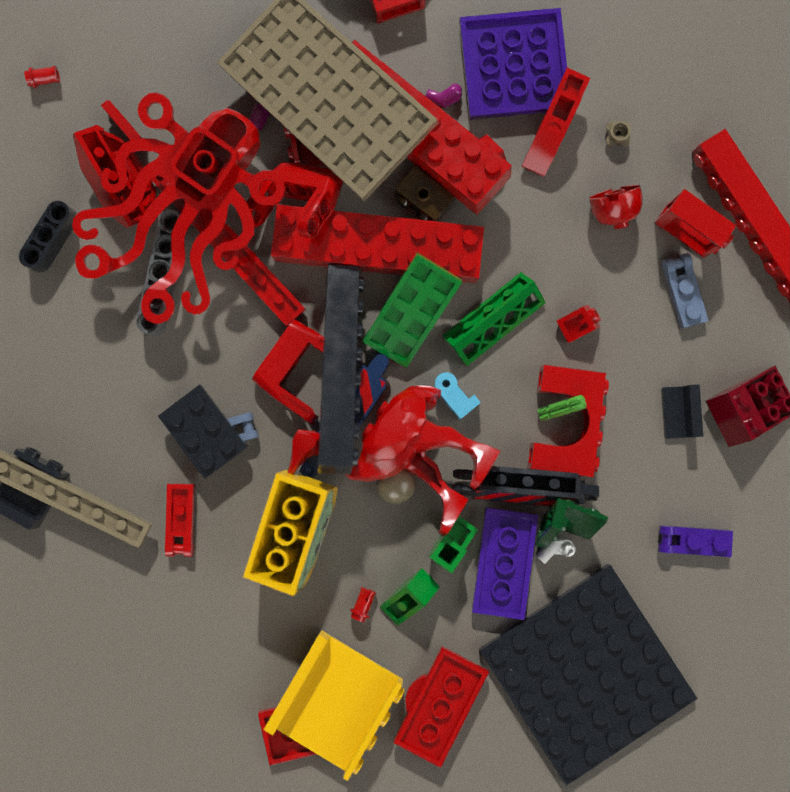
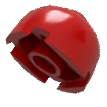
[589,185,643,229]

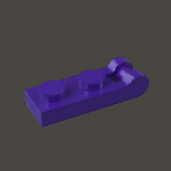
[658,525,733,557]

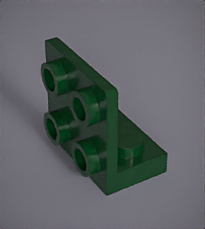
[535,498,608,549]

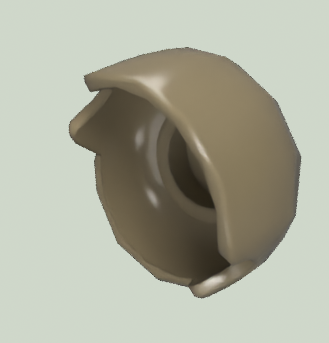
[376,469,417,505]

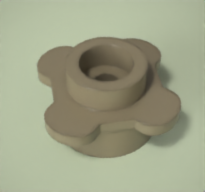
[605,121,631,147]

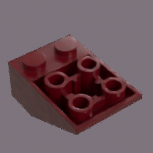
[705,366,790,447]

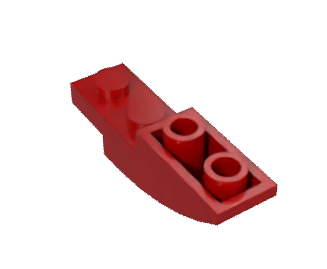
[521,67,590,177]

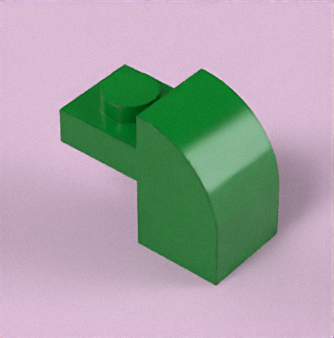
[428,516,478,573]

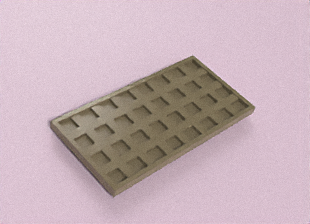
[217,0,438,201]

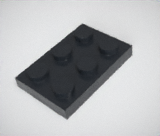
[158,384,248,479]

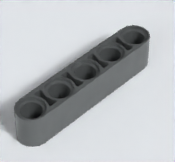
[136,209,188,336]

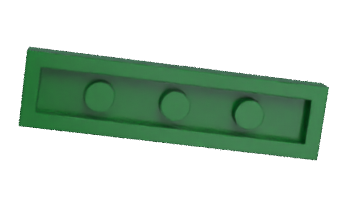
[442,272,546,366]

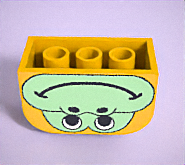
[243,470,338,596]

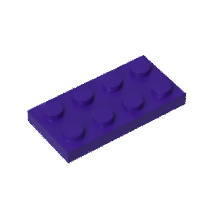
[471,507,538,620]

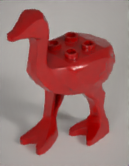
[287,385,501,536]

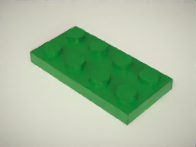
[362,252,462,368]

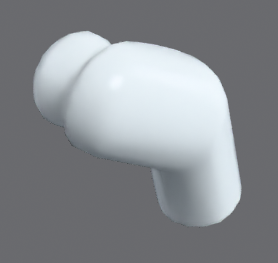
[535,538,576,564]

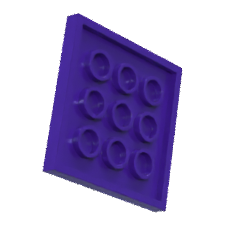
[459,8,567,120]

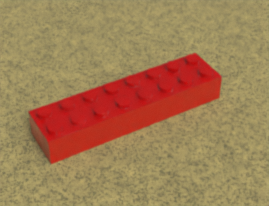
[352,40,512,215]
[271,204,484,284]

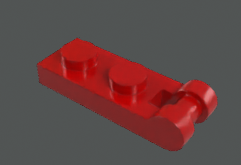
[165,483,195,557]

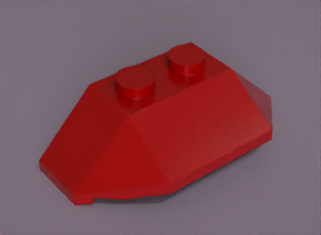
[73,125,156,228]

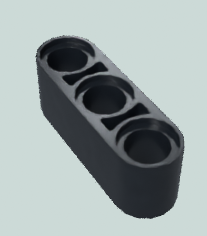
[19,201,77,273]

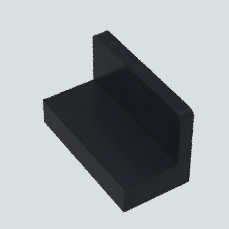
[661,384,704,439]

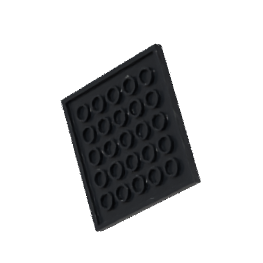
[479,564,698,786]

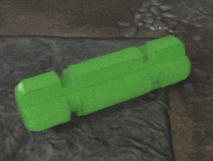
[537,395,587,421]

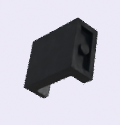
[0,447,70,530]

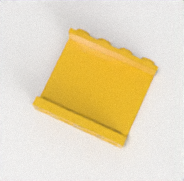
[264,630,405,781]

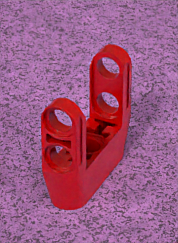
[247,162,344,239]
[252,319,324,425]

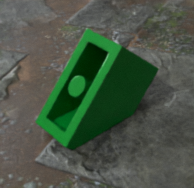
[380,568,440,626]

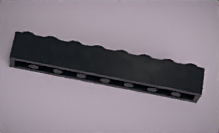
[317,264,364,475]

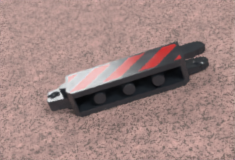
[452,466,599,506]

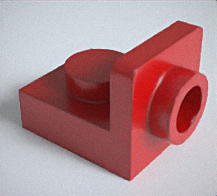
[557,305,601,343]

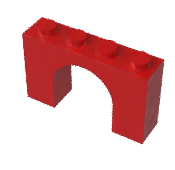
[527,365,609,477]

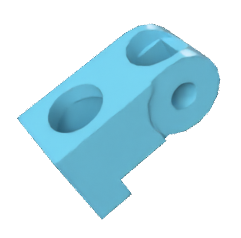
[434,372,481,420]

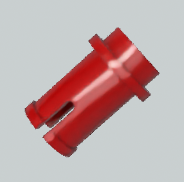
[24,66,60,89]
[350,587,376,623]

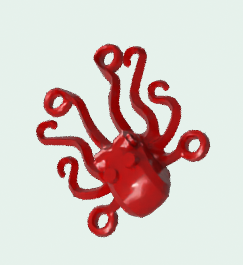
[72,93,286,324]

